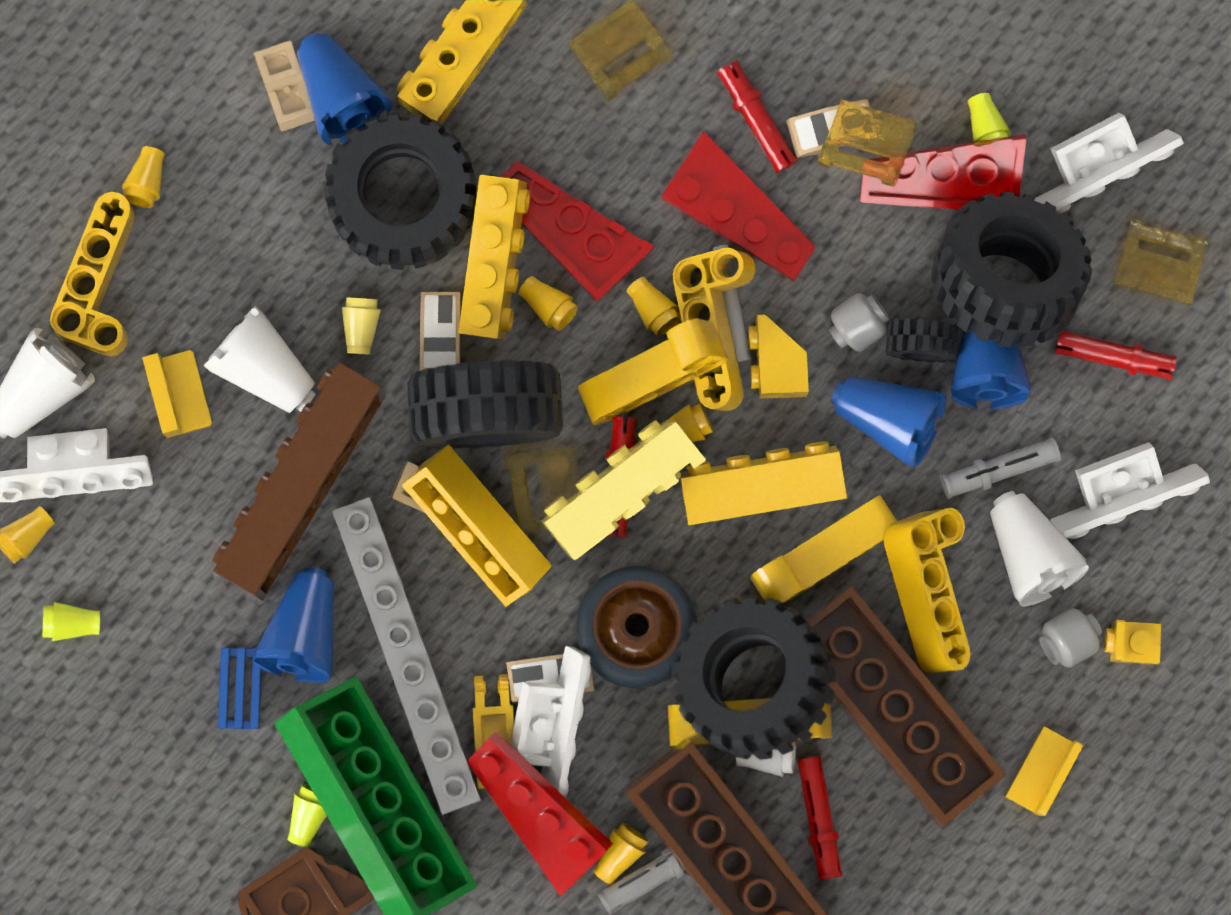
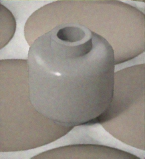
[829,293,890,352]
[1039,608,1102,668]

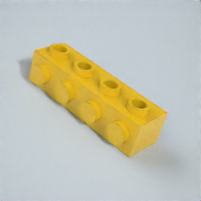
[396,0,527,124]
[458,175,530,340]
[680,441,847,525]
[402,444,552,607]

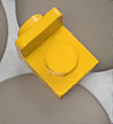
[1103,620,1161,665]

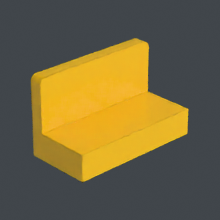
[142,350,212,438]
[1004,726,1083,816]

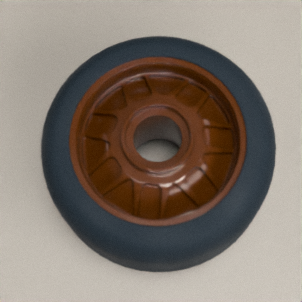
[576,566,697,688]

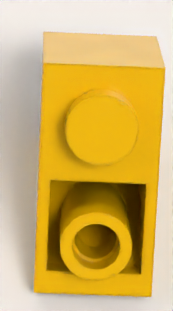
[748,315,809,399]

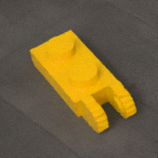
[473,674,514,789]

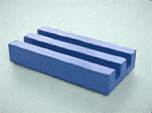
[218,648,262,729]

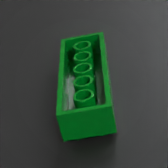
[274,676,478,915]

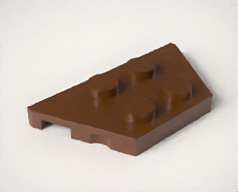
[238,847,375,915]

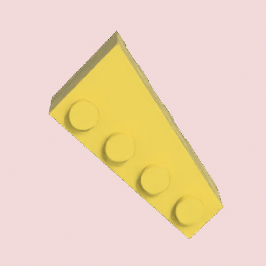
[541,420,706,560]

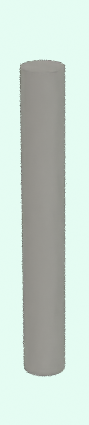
[713,245,752,363]

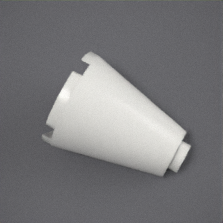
[203,306,316,413]
[0,328,95,438]
[990,491,1089,607]

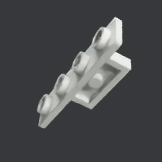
[1035,113,1184,214]
[0,428,153,502]
[1050,442,1210,539]
[511,646,591,798]

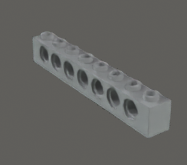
[332,497,482,815]

